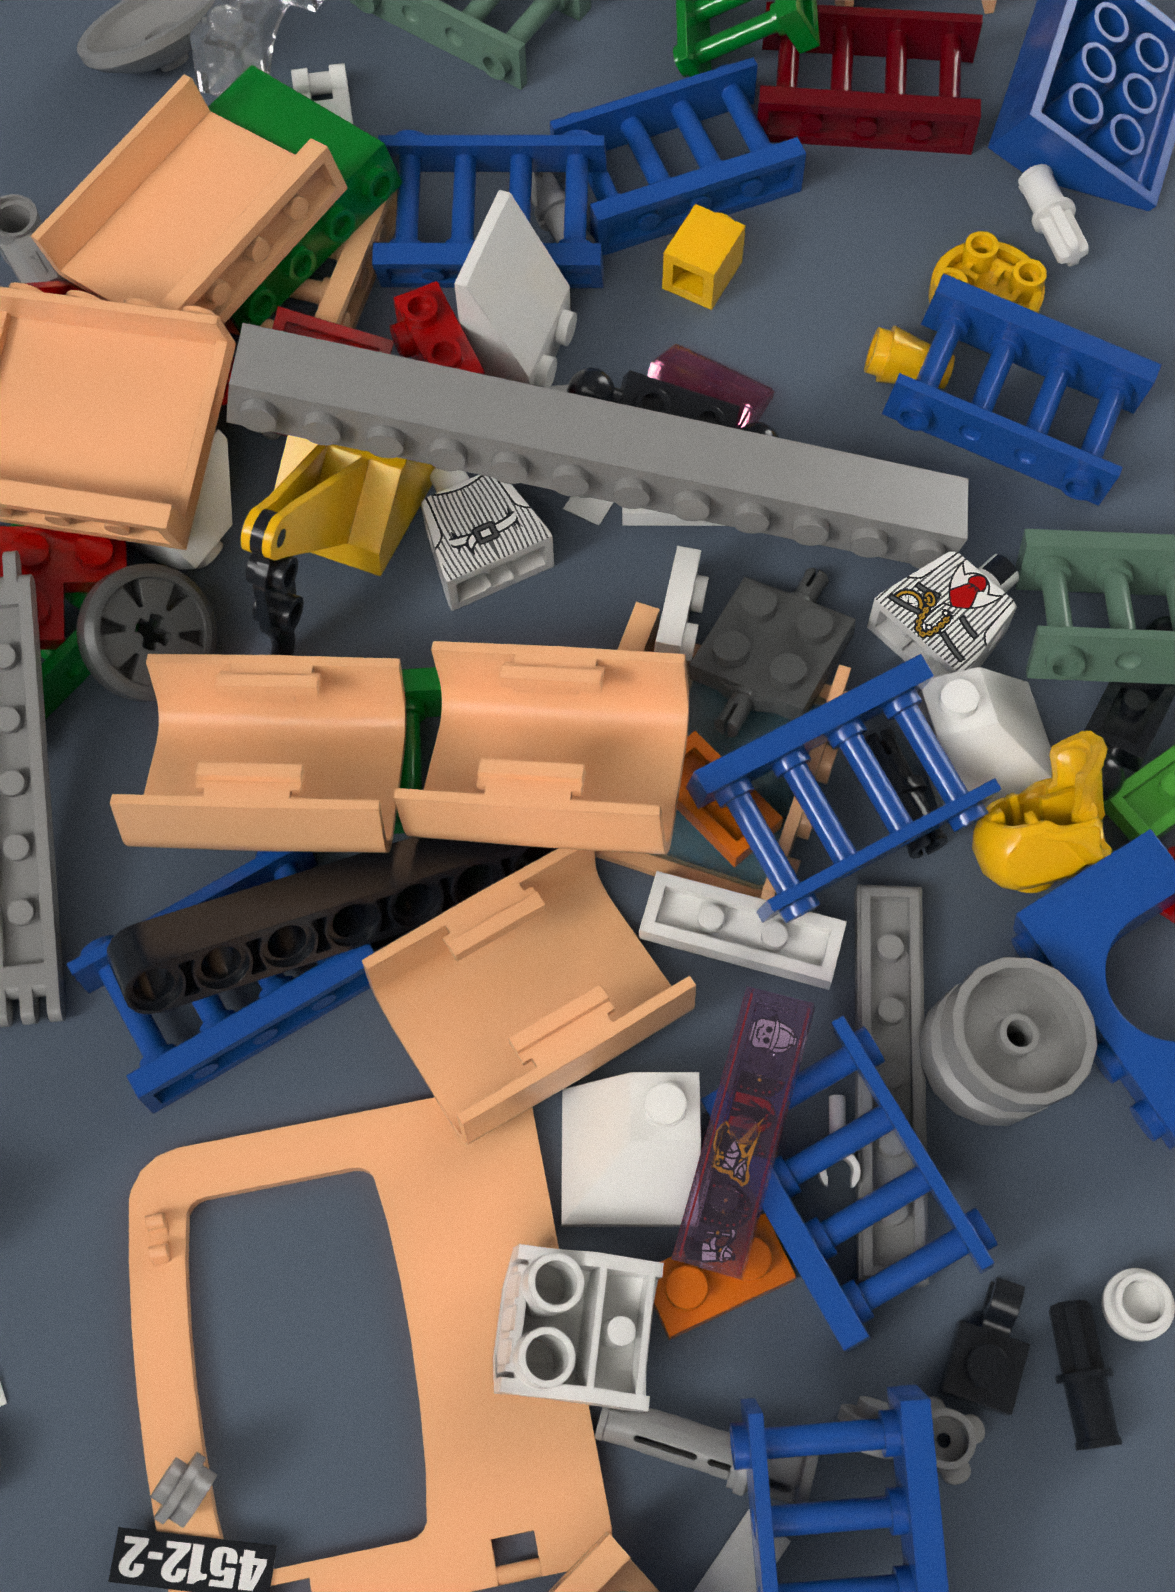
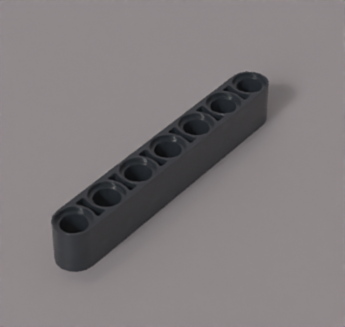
[107,837,558,1015]

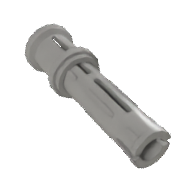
[595,1407,819,1504]

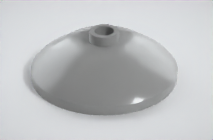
[77,0,224,74]

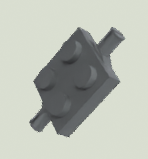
[689,568,856,737]

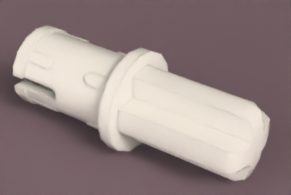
[1018,164,1089,267]

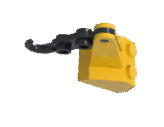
[240,435,436,656]

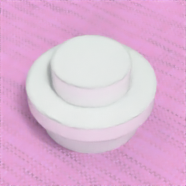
[1101,1268,1175,1342]

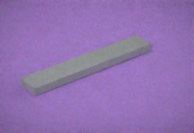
[854,884,929,1287]

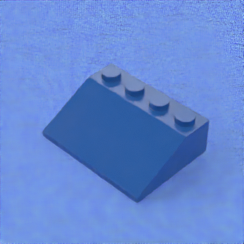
[988,0,1175,211]

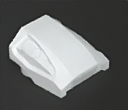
[493,1244,664,1412]

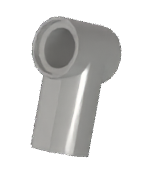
[0,194,74,284]

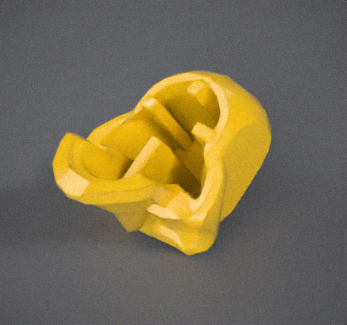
[972,731,1112,893]

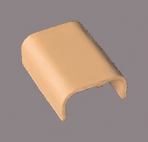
[393,641,689,855]
[110,654,406,853]
[362,848,696,1145]

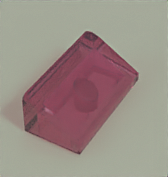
[647,344,775,428]

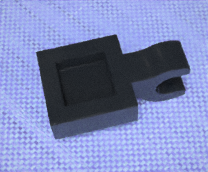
[938,1277,1030,1416]

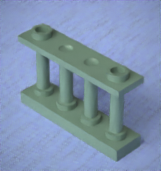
[350,0,591,90]
[1015,529,1175,684]

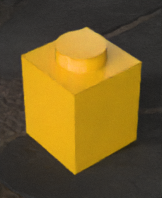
[662,204,746,310]

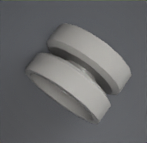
[919,957,1097,1126]

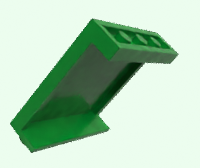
[208,65,403,333]

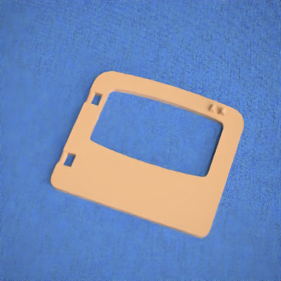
[129,1097,612,1592]

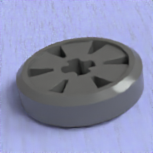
[77,563,217,702]

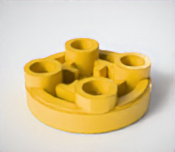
[928,231,1047,313]

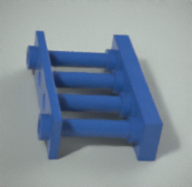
[550,57,806,256]
[372,130,607,288]
[882,273,1162,506]
[686,654,1002,924]
[67,851,375,1114]
[700,1016,998,1352]
[729,1384,949,1592]

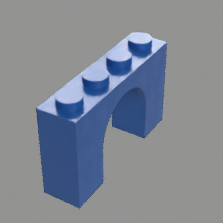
[1011,829,1175,1150]

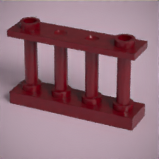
[757,1,983,155]

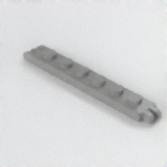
[0,551,66,1028]

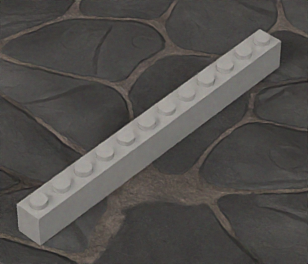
[226,323,969,569]

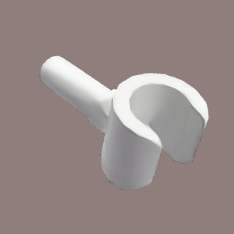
[818,1095,861,1188]

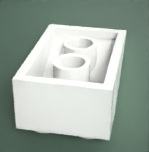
[454,190,577,389]

